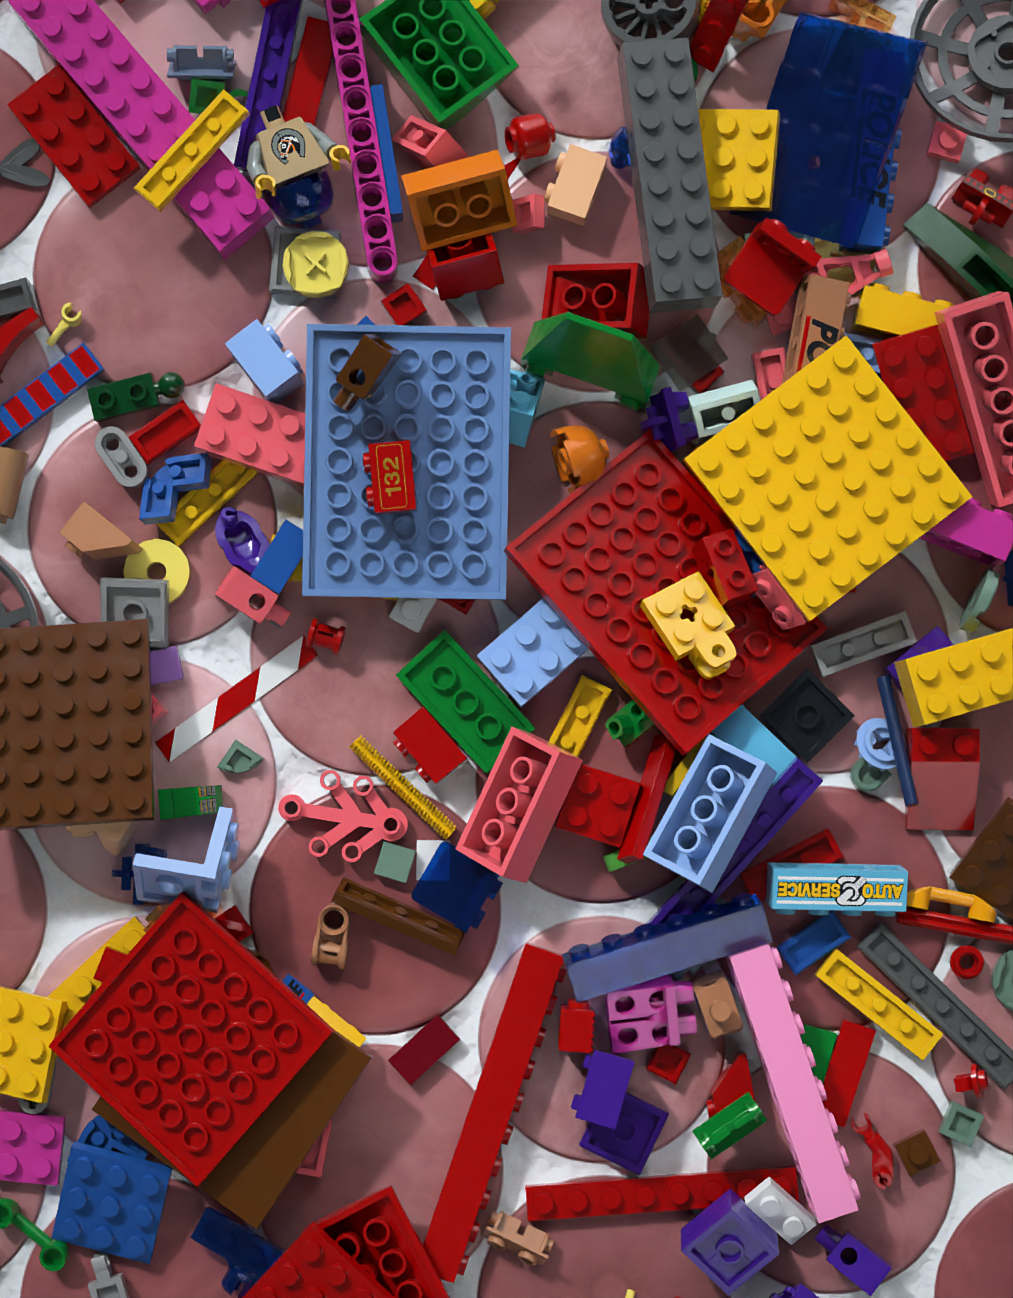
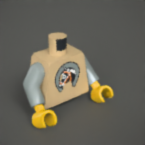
[246,105,352,199]

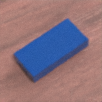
[250,519,303,595]
[776,910,851,976]

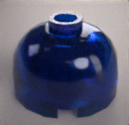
[266,170,334,229]

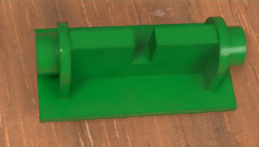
[692,1092,768,1160]

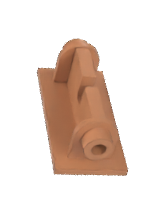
[481,1211,554,1266]

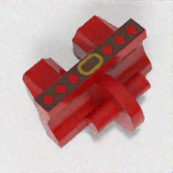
[951,169,1013,228]

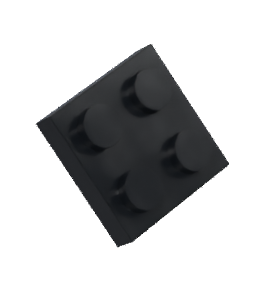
[759,668,855,763]

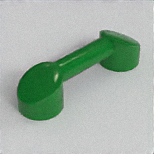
[0,1198,69,1272]

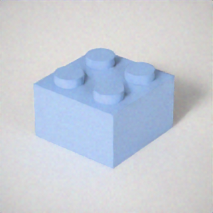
[225,319,304,404]

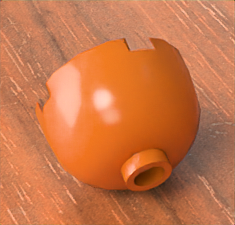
[550,425,610,493]

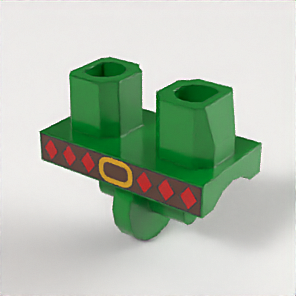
[605,700,657,748]

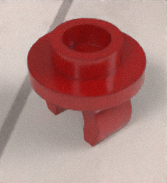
[953,1064,989,1098]

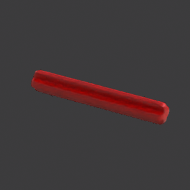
[896,907,1013,945]

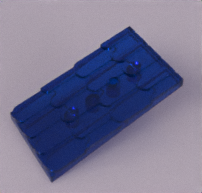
[730,12,928,248]

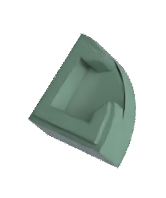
[217,739,264,773]

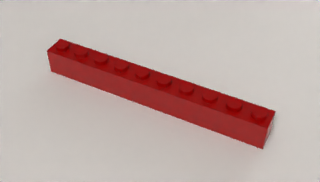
[423,942,568,1283]

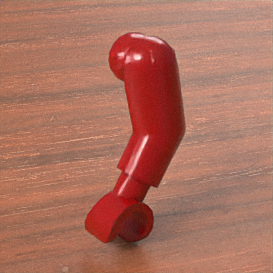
[851,1113,894,1189]

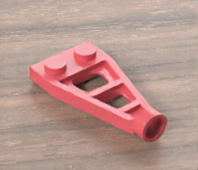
[764,249,894,336]

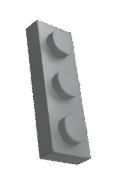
[810,611,917,678]

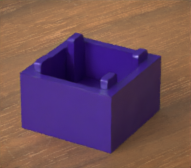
[571,1048,634,1130]
[681,1188,779,1296]

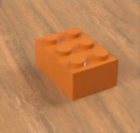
[401,149,518,252]

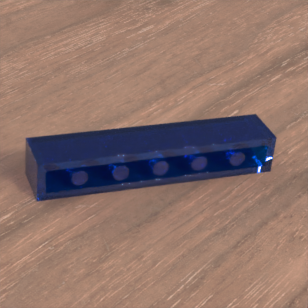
[562,893,773,1002]

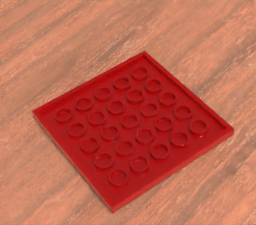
[48,892,335,1187]

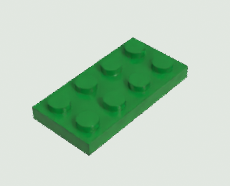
[396,630,536,774]

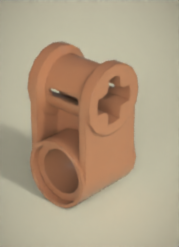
[311,903,351,970]

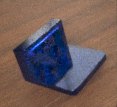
[412,842,503,933]

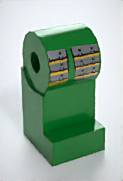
[158,785,224,820]

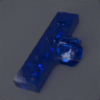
[190,1206,286,1298]

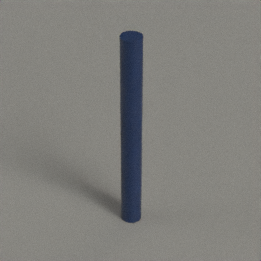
[876,675,919,807]

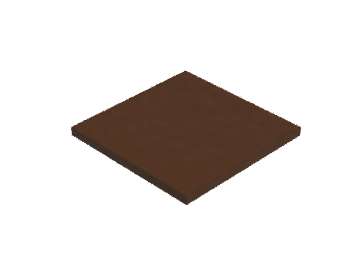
[92,1030,373,1229]

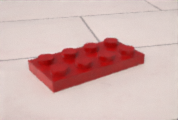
[7,64,141,208]
[872,324,974,462]

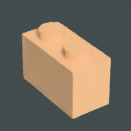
[544,144,607,226]

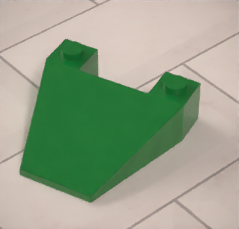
[521,312,660,411]

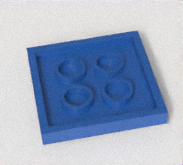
[51,1141,173,1264]

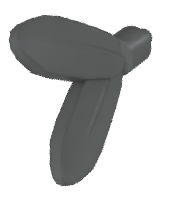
[0,138,50,188]

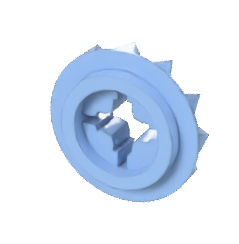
[854,718,906,771]

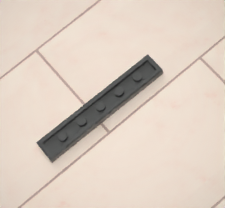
[856,922,1013,1090]

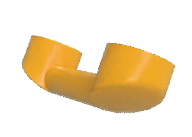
[906,886,996,923]

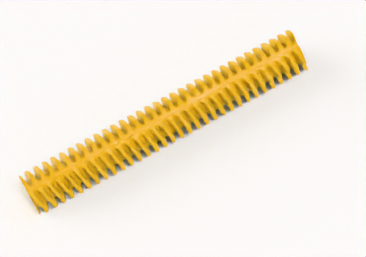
[349,735,457,839]

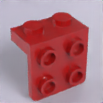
[723,218,822,316]

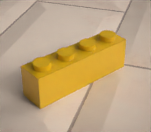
[851,283,954,352]

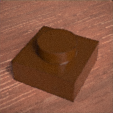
[893,1129,940,1176]

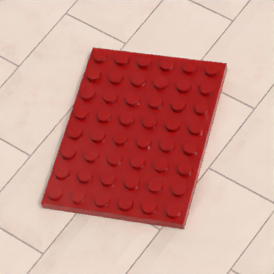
[503,429,828,756]

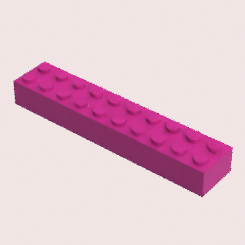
[8,0,275,260]

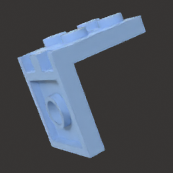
[133,807,240,913]

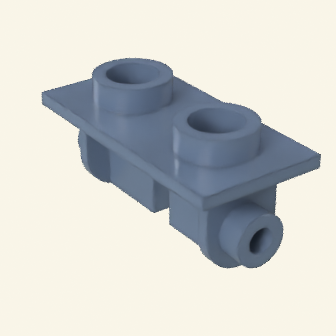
[167,45,236,81]

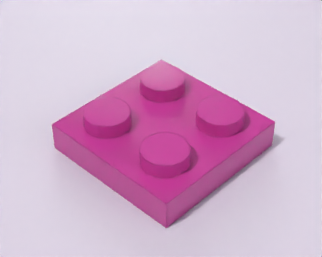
[0,1110,67,1186]

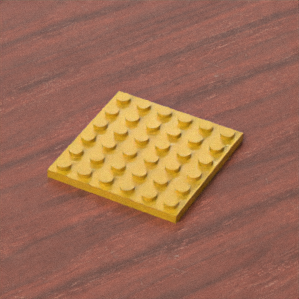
[683,335,973,622]

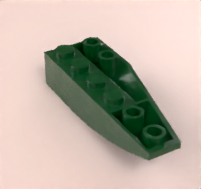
[902,202,1013,306]

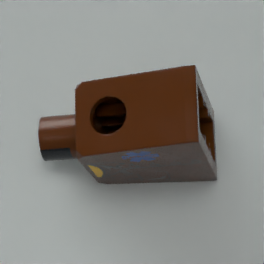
[333,334,402,412]

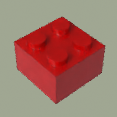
[555,764,641,848]

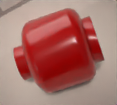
[504,113,556,160]

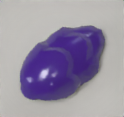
[215,507,270,575]

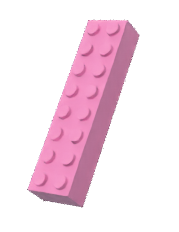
[724,941,861,1223]

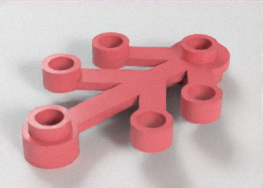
[278,770,408,862]

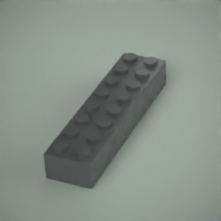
[617,38,722,313]

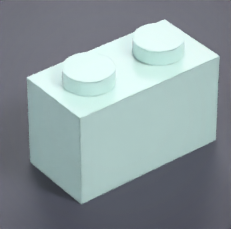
[688,380,760,438]

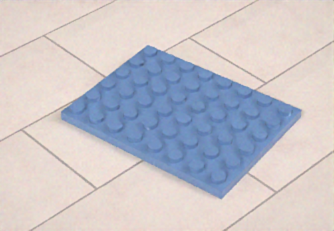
[302,324,511,600]

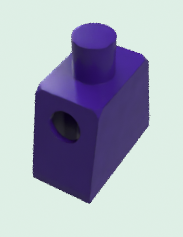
[814,1223,892,1296]

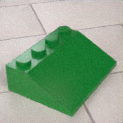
[359,0,519,130]

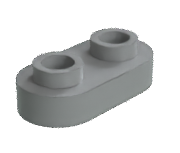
[95,426,149,488]

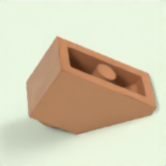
[59,502,143,560]

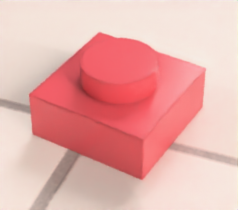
[926,121,967,164]
[512,194,545,235]

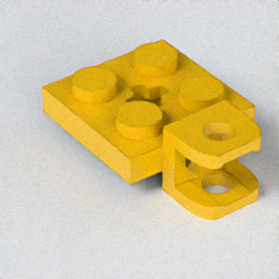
[640,571,736,680]

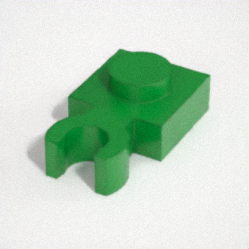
[189,78,247,114]

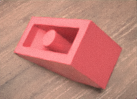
[391,115,469,169]

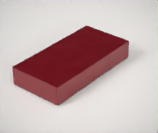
[388,1014,461,1086]

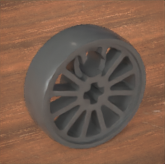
[601,0,701,47]

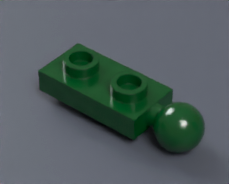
[87,372,185,422]

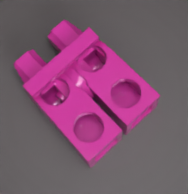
[603,975,697,1054]

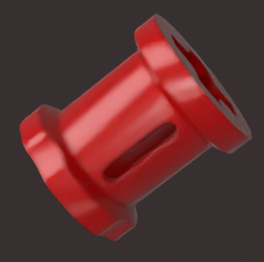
[306,618,346,655]

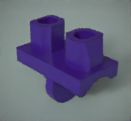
[640,387,698,453]

